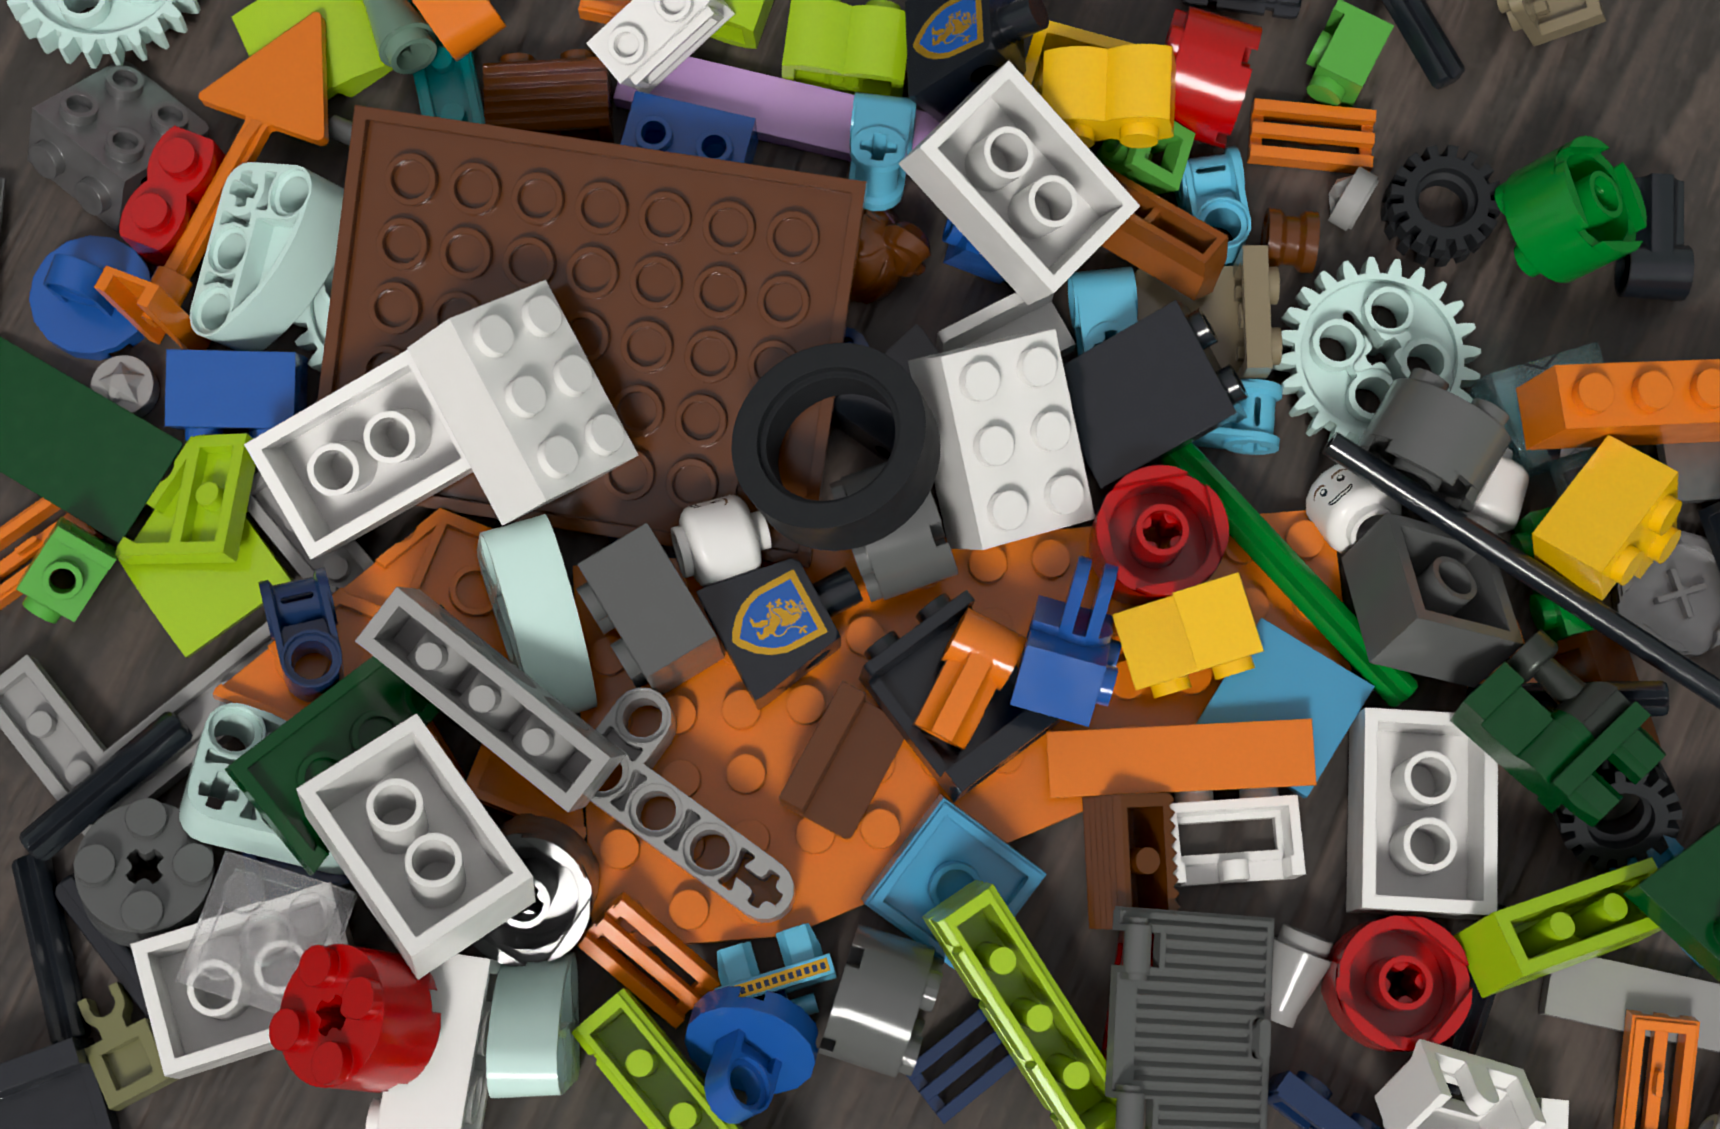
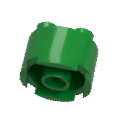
[1495,136,1647,283]

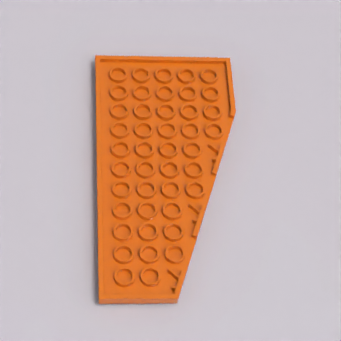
[573,510,1351,950]

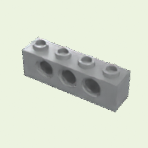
[355,587,626,812]

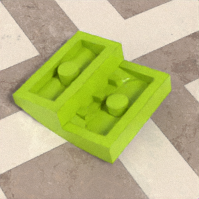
[231,0,393,99]
[117,514,294,658]

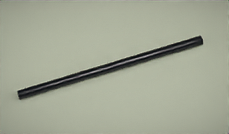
[1322,432,1720,710]

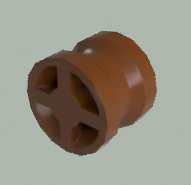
[1260,208,1320,273]

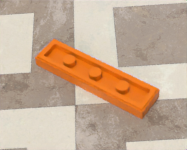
[1046,719,1317,798]

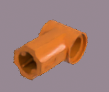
[913,607,1027,750]

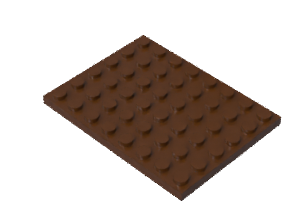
[317,105,868,568]

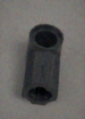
[1614,173,1695,301]

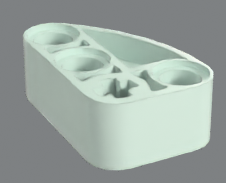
[189,162,344,351]
[477,514,597,714]
[179,703,345,875]
[486,952,580,1099]

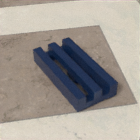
[906,1008,1016,1124]

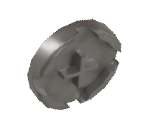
[1611,531,1720,658]

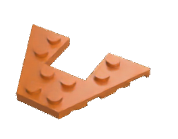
[213,508,586,839]

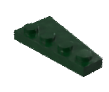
[224,604,446,875]
[1623,822,1720,982]

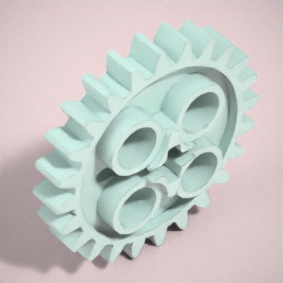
[7,0,201,69]
[1273,257,1481,444]

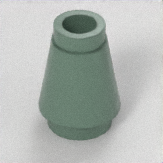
[363,0,437,74]

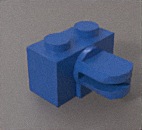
[1010,555,1121,727]

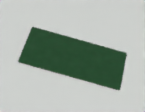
[0,337,183,543]

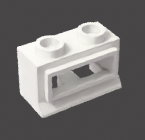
[586,0,735,94]
[1169,787,1306,887]
[1374,1039,1546,1129]

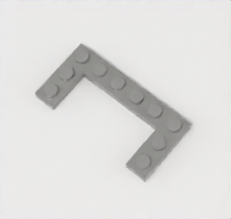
[0,471,374,836]

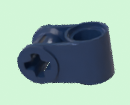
[258,567,344,702]

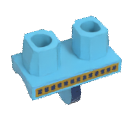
[714,923,837,1015]

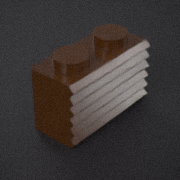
[482,49,614,144]
[1082,793,1180,930]

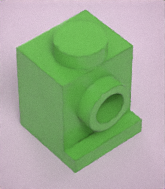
[1306,0,1394,107]
[1096,121,1196,195]
[16,516,117,624]

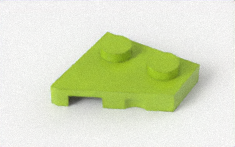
[115,433,256,565]

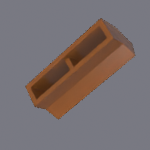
[1101,164,1228,301]

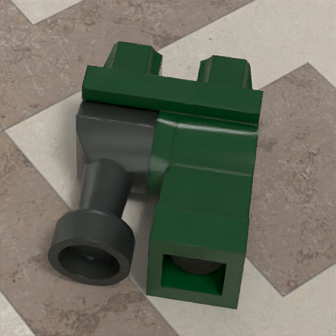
[1450,629,1667,828]

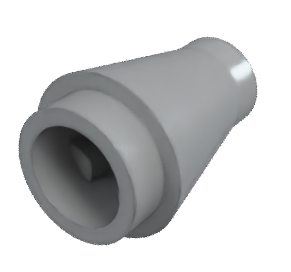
[1271,923,1333,1028]

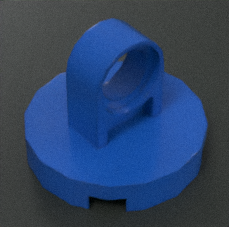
[29,235,153,361]
[684,986,819,1124]

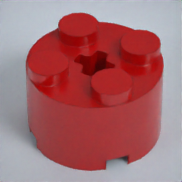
[1164,6,1262,148]
[1089,465,1229,607]
[1321,915,1472,1052]
[269,944,441,1093]

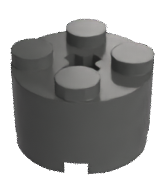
[1357,368,1511,512]
[829,461,958,602]
[73,798,216,947]
[472,813,599,966]
[818,923,945,1078]

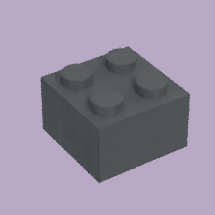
[1341,512,1524,688]
[576,523,724,695]

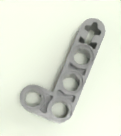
[590,688,796,923]

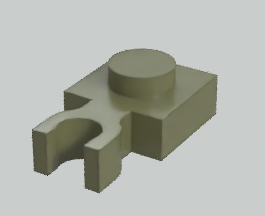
[77,982,179,1111]

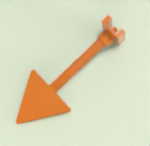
[94,12,329,350]

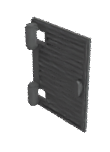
[1105,906,1274,1129]

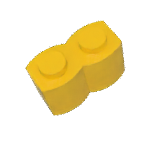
[1042,44,1176,148]

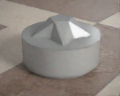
[1328,166,1379,231]
[91,355,160,418]

